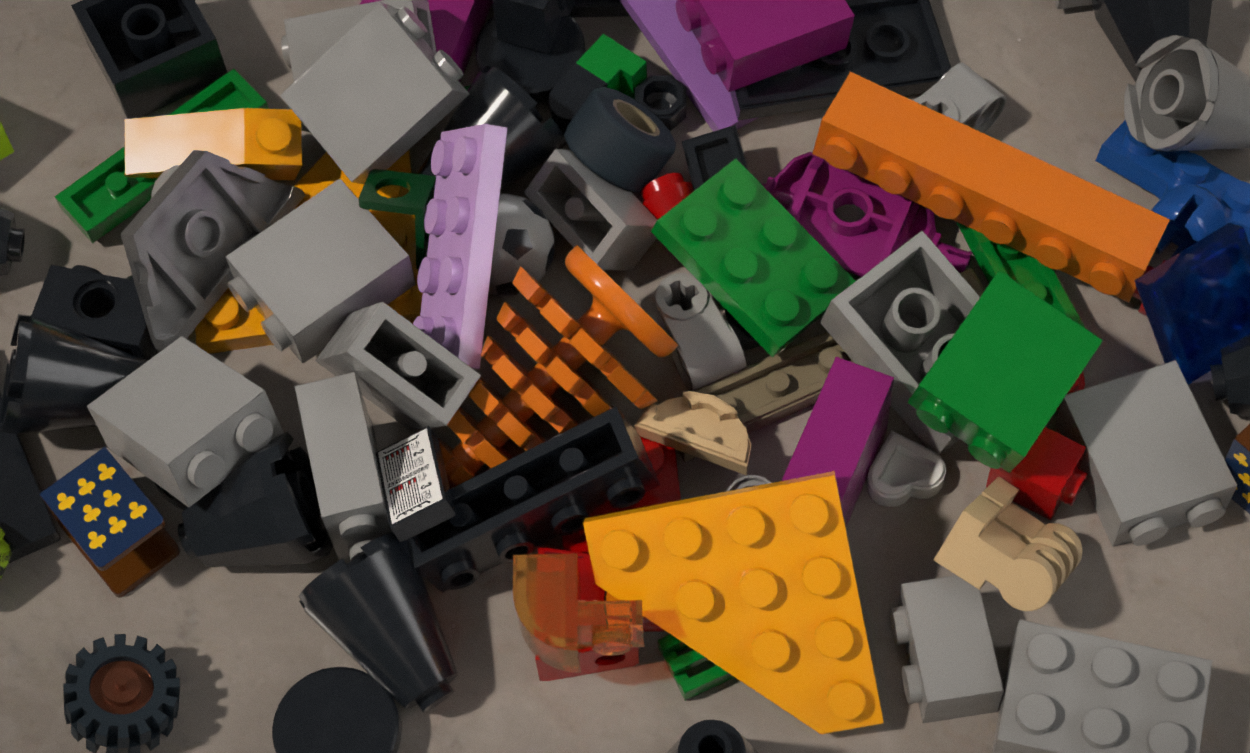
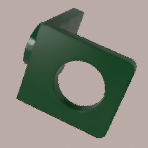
[359,169,436,270]

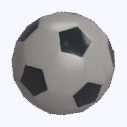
[488,193,555,297]

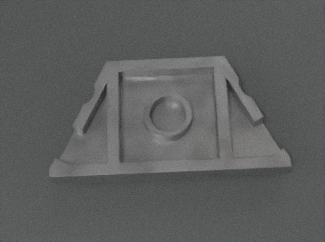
[121,150,306,353]

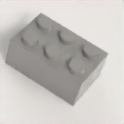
[820,231,980,455]
[991,619,1213,753]

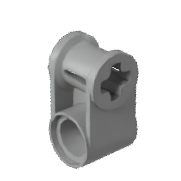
[914,63,1007,133]
[655,273,746,392]

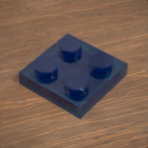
[1134,223,1250,385]

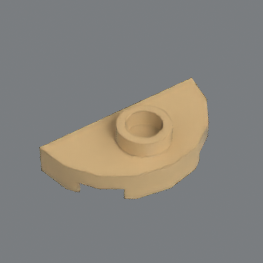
[634,391,751,475]

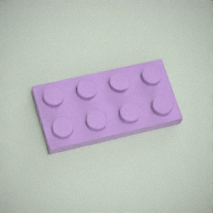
[413,124,507,369]

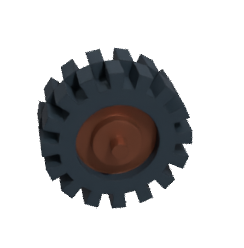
[63,634,180,753]

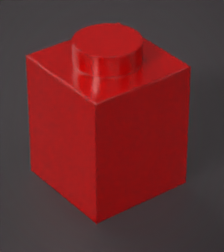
[986,427,1088,520]

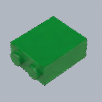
[907,270,1103,473]

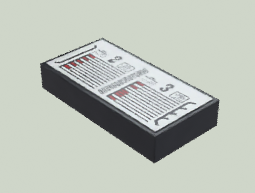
[376,426,456,542]

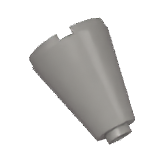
[1124,35,1250,152]

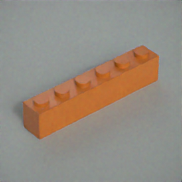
[812,72,1170,303]

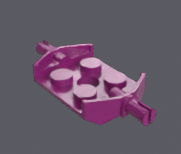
[760,152,973,277]

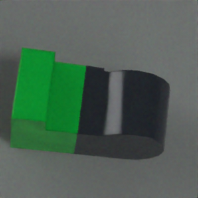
[548,34,647,134]

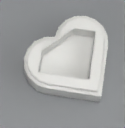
[867,431,946,507]

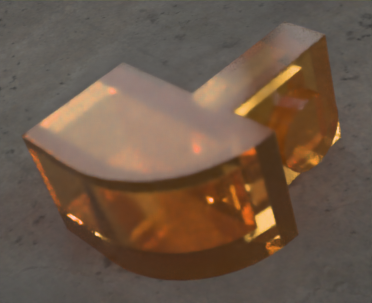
[513,554,645,673]

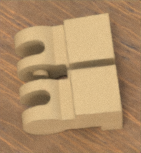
[934,476,1082,611]

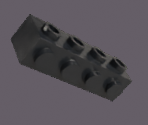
[406,406,660,593]

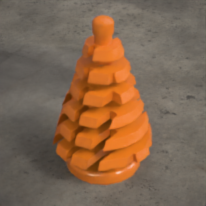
[438,245,678,489]

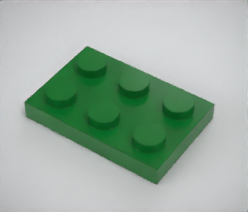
[651,159,856,358]

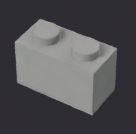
[524,149,657,271]
[889,575,1004,723]

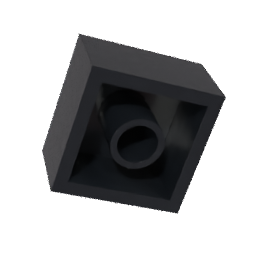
[71,0,228,119]

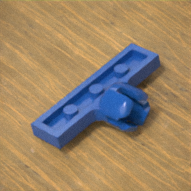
[1095,120,1250,263]

